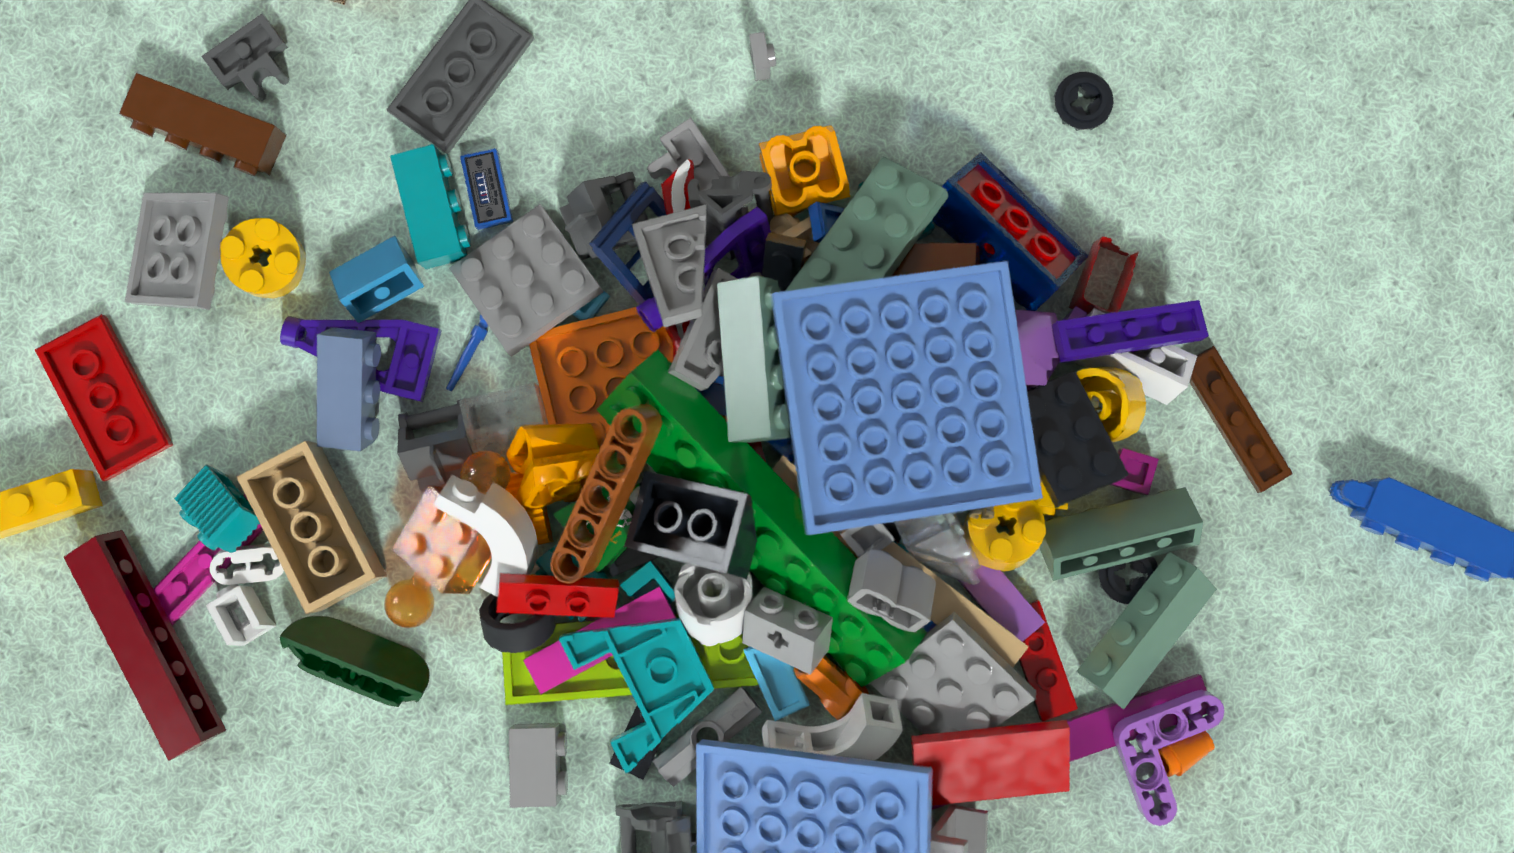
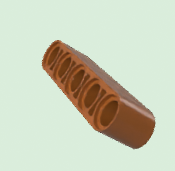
[550,404,662,583]

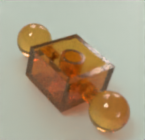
[384,450,511,628]

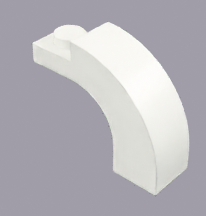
[433,475,538,596]
[762,693,903,761]

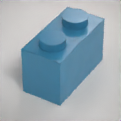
[329,236,424,323]

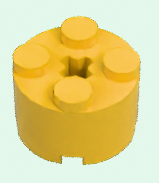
[220,218,306,299]
[1076,367,1146,442]
[962,500,1046,572]

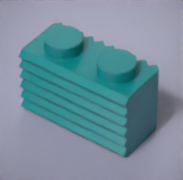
[174,464,260,553]

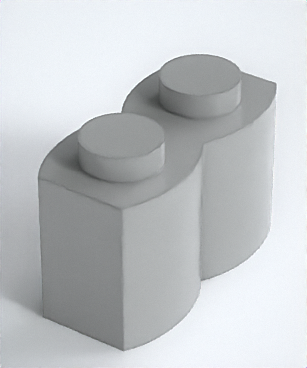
[847,549,936,632]

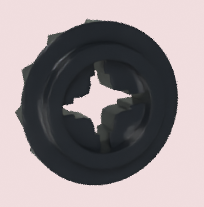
[1054,72,1114,131]
[1097,556,1158,604]

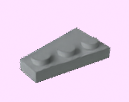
[632,205,707,327]
[668,268,738,390]

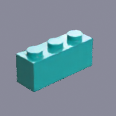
[390,144,471,270]

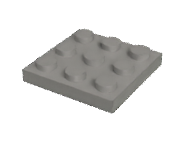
[125,193,229,310]
[449,204,603,357]
[870,612,1036,735]

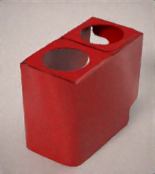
[1069,236,1139,315]

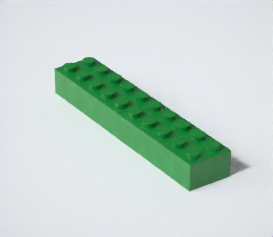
[596,349,927,688]

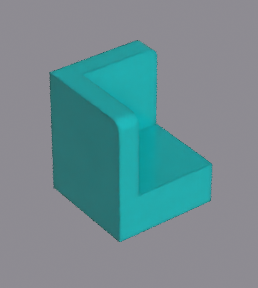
[620,560,675,604]

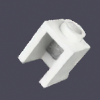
[206,584,276,646]

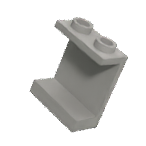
[931,805,988,853]

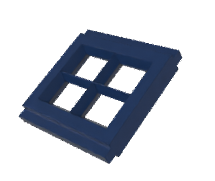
[589,181,666,305]

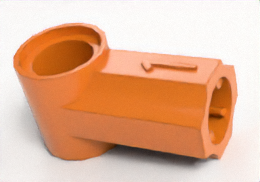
[794,656,869,720]

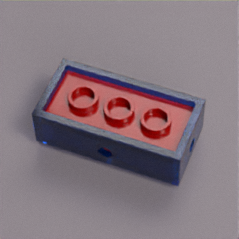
[932,152,1089,311]

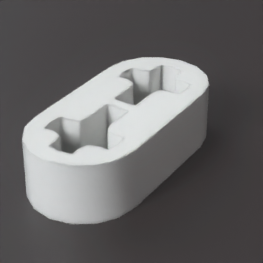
[210,543,284,585]

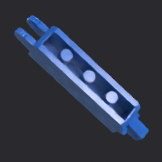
[1329,477,1514,582]

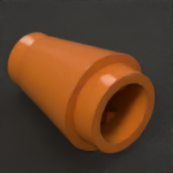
[1158,731,1214,777]

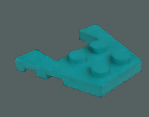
[559,618,714,773]

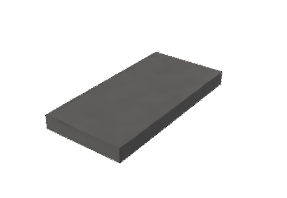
[386,0,534,155]

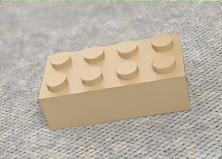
[237,441,387,614]

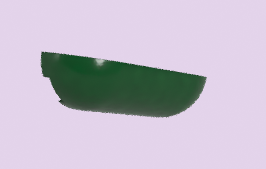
[280,616,430,707]

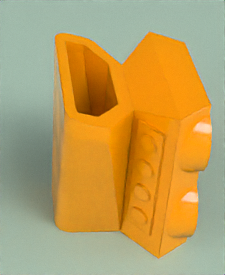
[758,125,850,217]
[506,424,600,508]

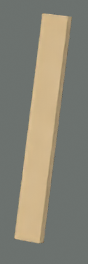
[772,456,1029,668]

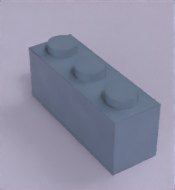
[317,327,381,451]

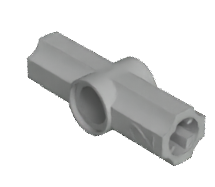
[653,686,762,787]

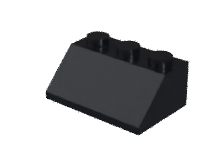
[624,471,757,579]

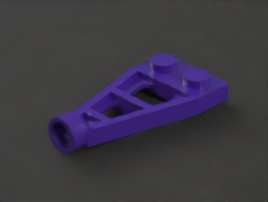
[636,207,771,332]
[280,316,442,402]

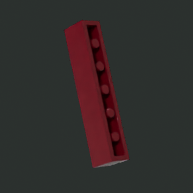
[63,530,227,761]

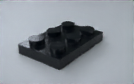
[1027,371,1129,508]

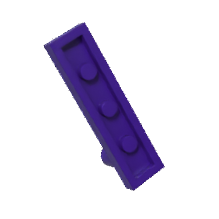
[1051,300,1209,362]

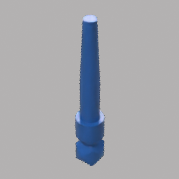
[446,314,489,392]

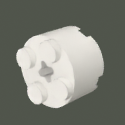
[674,564,754,646]

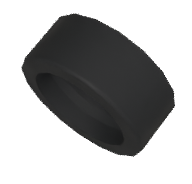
[479,594,556,653]

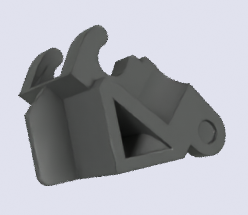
[688,171,775,261]
[559,172,649,260]
[397,398,478,494]
[615,801,697,853]

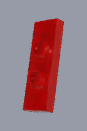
[496,573,619,618]
[1019,600,1078,721]

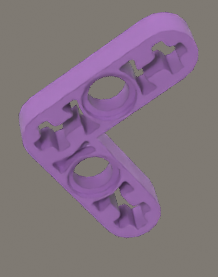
[1113,690,1225,826]

